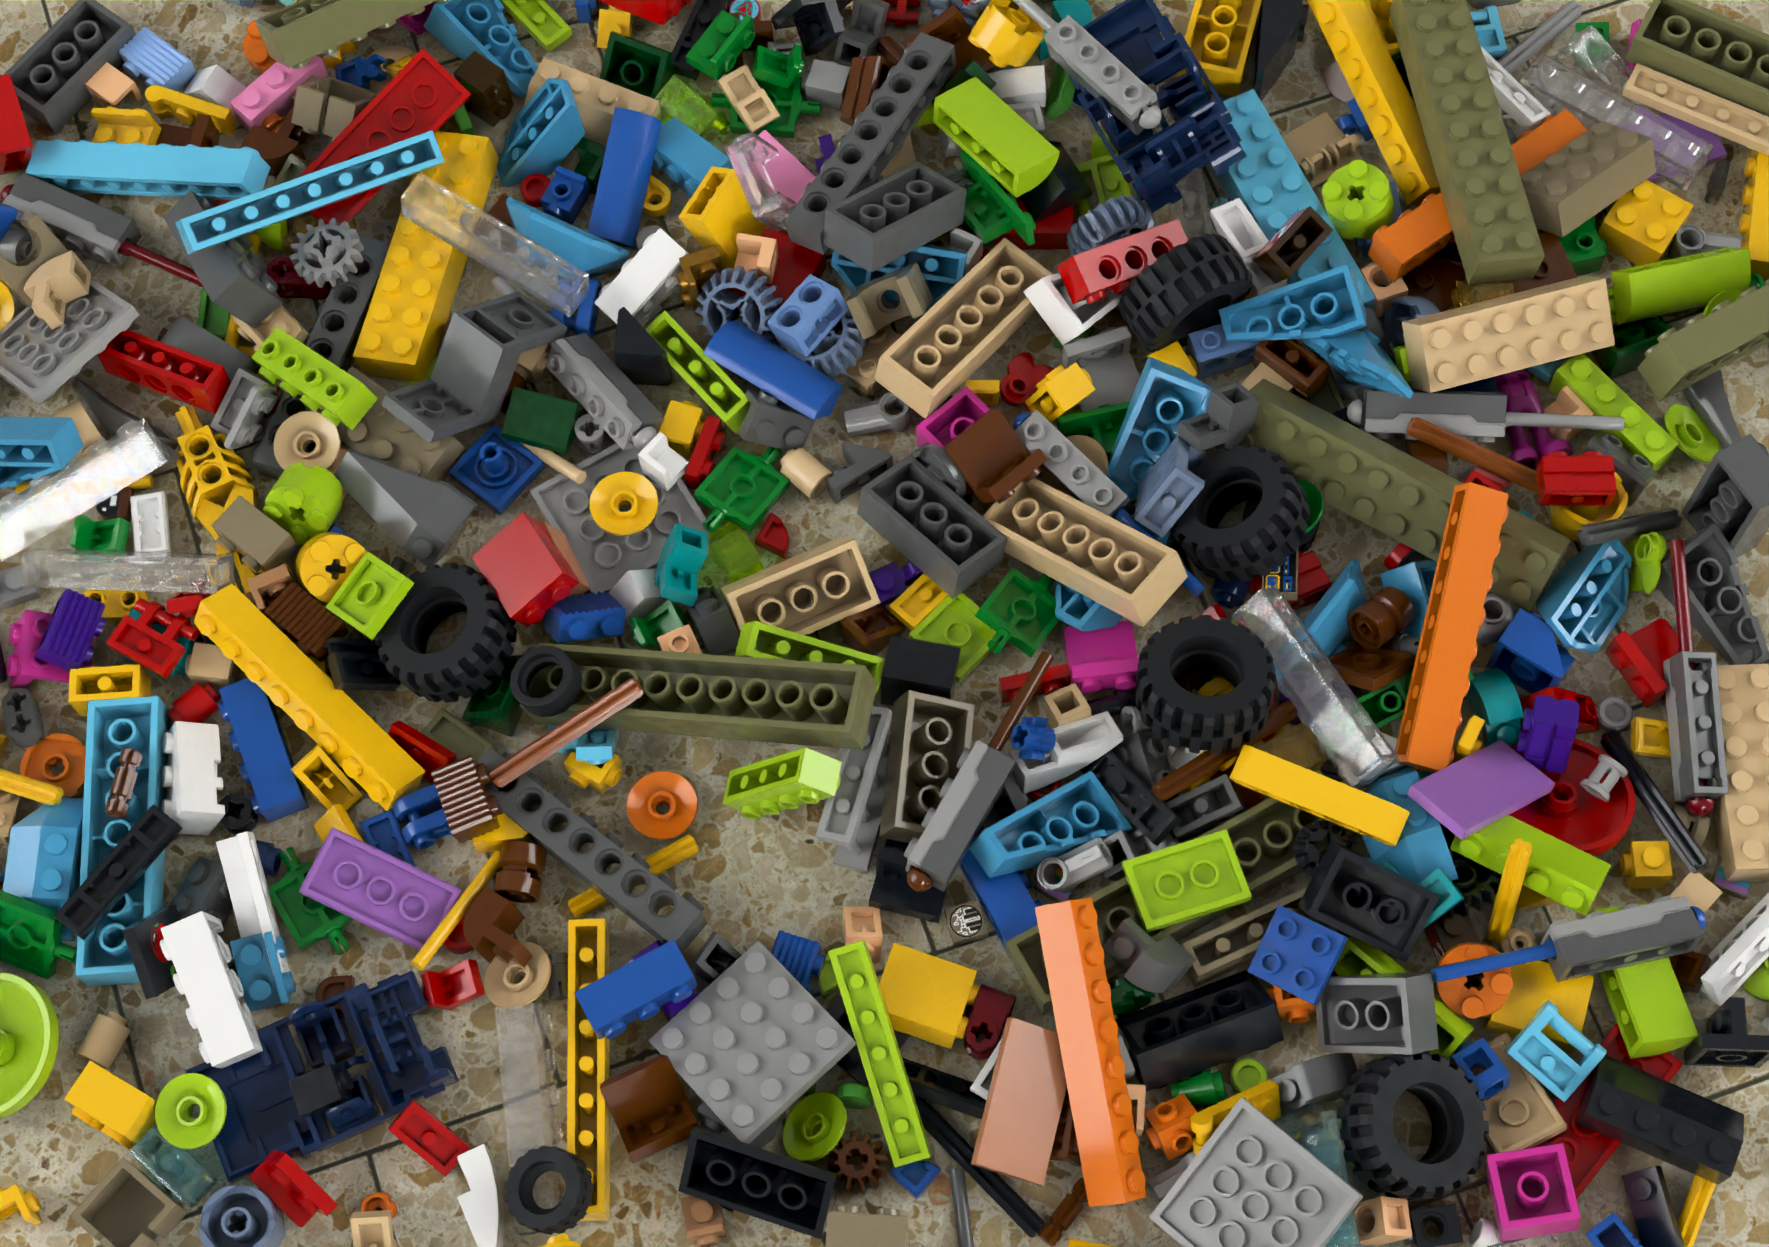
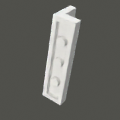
[1481,46,1551,140]
[216,831,290,976]
[1697,892,1769,1006]

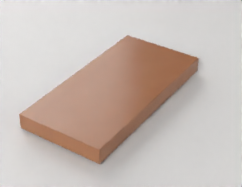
[971,1017,1067,1186]

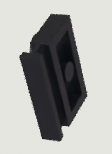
[323,637,401,691]

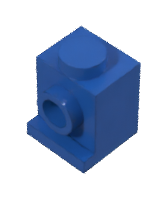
[540,166,591,225]
[1451,1037,1510,1102]

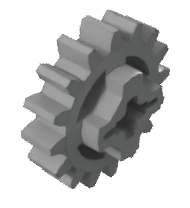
[290,218,364,288]

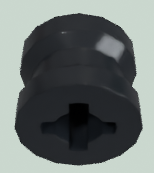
[219,794,259,835]

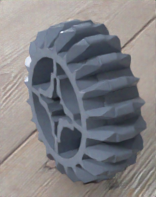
[1066,195,1154,256]
[695,266,783,343]
[776,310,866,380]

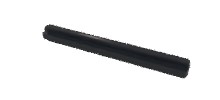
[1600,730,1709,874]
[914,1096,1045,1238]

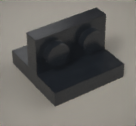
[771,0,853,56]
[869,839,950,923]
[1684,997,1769,1068]

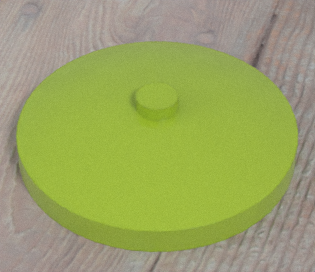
[0,972,59,1119]

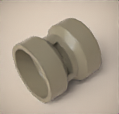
[1663,804,1711,848]

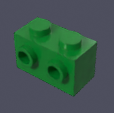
[1542,215,1607,276]

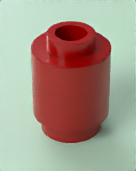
[167,682,221,723]

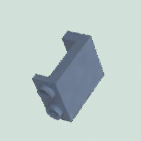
[1134,434,1206,538]

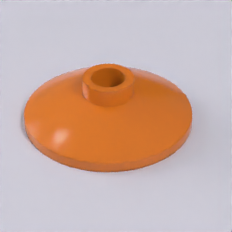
[626,771,698,840]

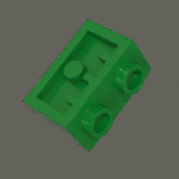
[685,10,755,81]

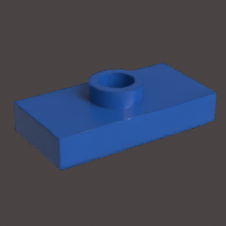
[359,809,416,867]

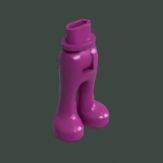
[1495,370,1573,471]

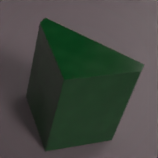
[600,31,675,105]
[1592,317,1678,379]
[502,387,588,455]
[462,655,524,737]

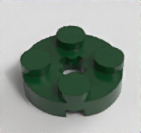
[1109,977,1155,1018]

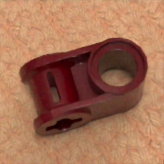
[266,256,331,300]
[964,984,1016,1060]

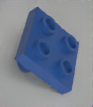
[448,423,545,515]
[1247,905,1348,1005]

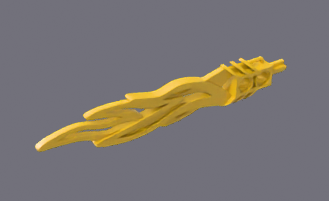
[175,405,329,755]

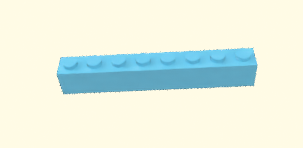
[175,130,445,255]
[25,139,271,200]

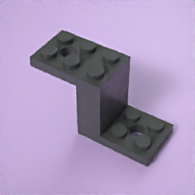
[381,291,567,443]

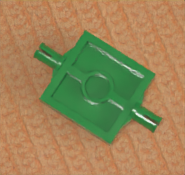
[711,73,821,139]
[695,446,790,533]
[975,567,1060,658]
[268,847,354,955]
[0,890,77,979]

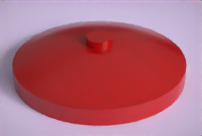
[1509,739,1636,856]

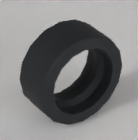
[510,646,582,717]

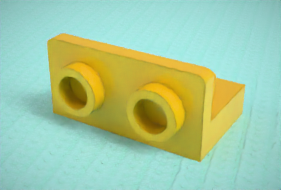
[90,106,162,145]

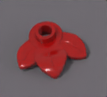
[999,352,1054,411]

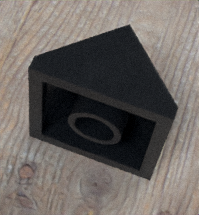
[1019,141,1093,223]
[613,307,673,386]
[881,635,961,706]

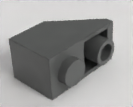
[684,586,739,655]

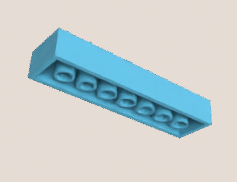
[1210,89,1375,309]
[76,696,169,986]

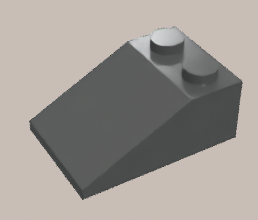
[1315,973,1439,1055]

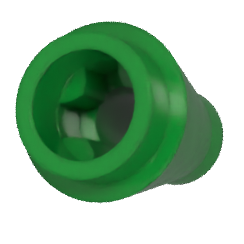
[1170,1069,1227,1106]

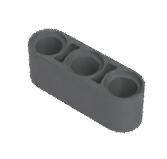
[160,316,261,382]

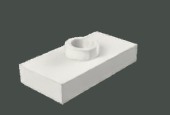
[130,491,172,563]

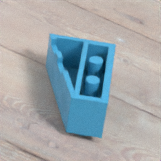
[653,116,735,198]
[0,417,84,489]

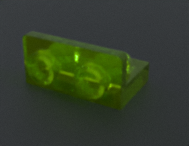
[655,75,730,137]

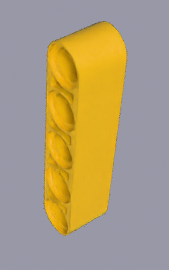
[1229,745,1410,847]

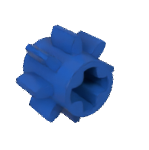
[1011,716,1056,760]

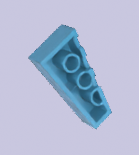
[969,771,1133,878]

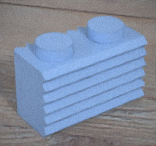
[119,27,196,92]

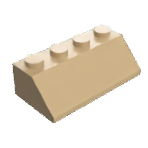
[524,57,662,150]

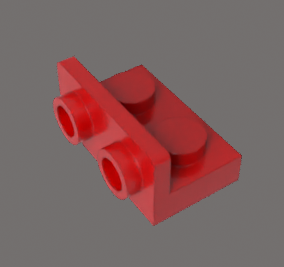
[249,1149,338,1228]

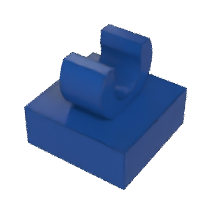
[1337,98,1374,141]

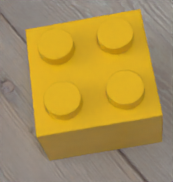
[1598,179,1694,266]
[64,1061,159,1151]

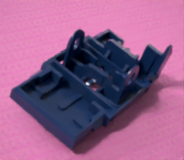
[1069,0,1246,213]
[186,971,459,1183]

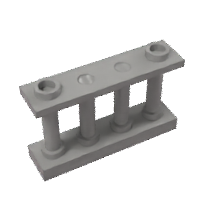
[816,706,893,872]

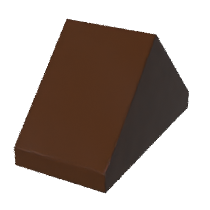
[841,605,906,656]

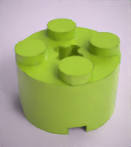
[1322,159,1394,240]
[262,462,345,545]

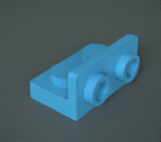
[230,931,296,1012]

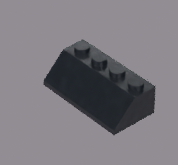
[1115,970,1284,1092]
[1575,1055,1744,1185]
[678,1126,840,1239]

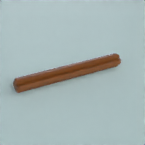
[1406,417,1538,494]
[489,678,644,788]

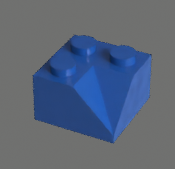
[1486,608,1576,694]

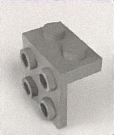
[1062,326,1140,412]
[210,367,278,450]

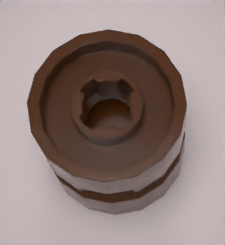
[1347,586,1415,650]
[493,841,548,903]

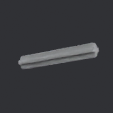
[1497,0,1583,74]

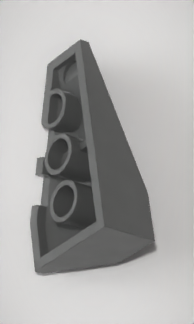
[334,449,477,567]
[1657,523,1769,665]

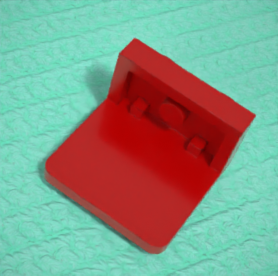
[1605,618,1679,708]

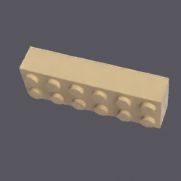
[874,238,1054,419]
[1402,276,1615,393]
[982,478,1188,627]
[1713,664,1769,882]

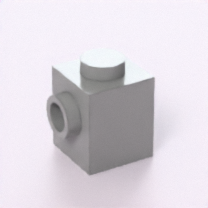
[801,59,851,111]

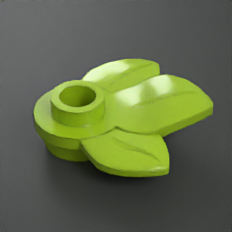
[1625,532,1667,594]

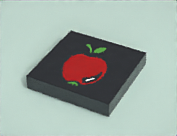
[123,905,180,999]

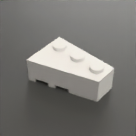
[594,228,690,326]
[161,721,225,836]

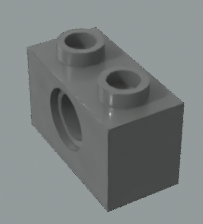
[1166,774,1247,841]

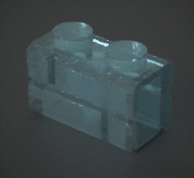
[129,1125,218,1208]

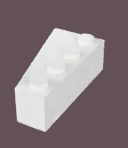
[1023,264,1128,345]
[160,911,263,1069]

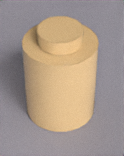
[780,448,832,499]
[76,1011,131,1070]

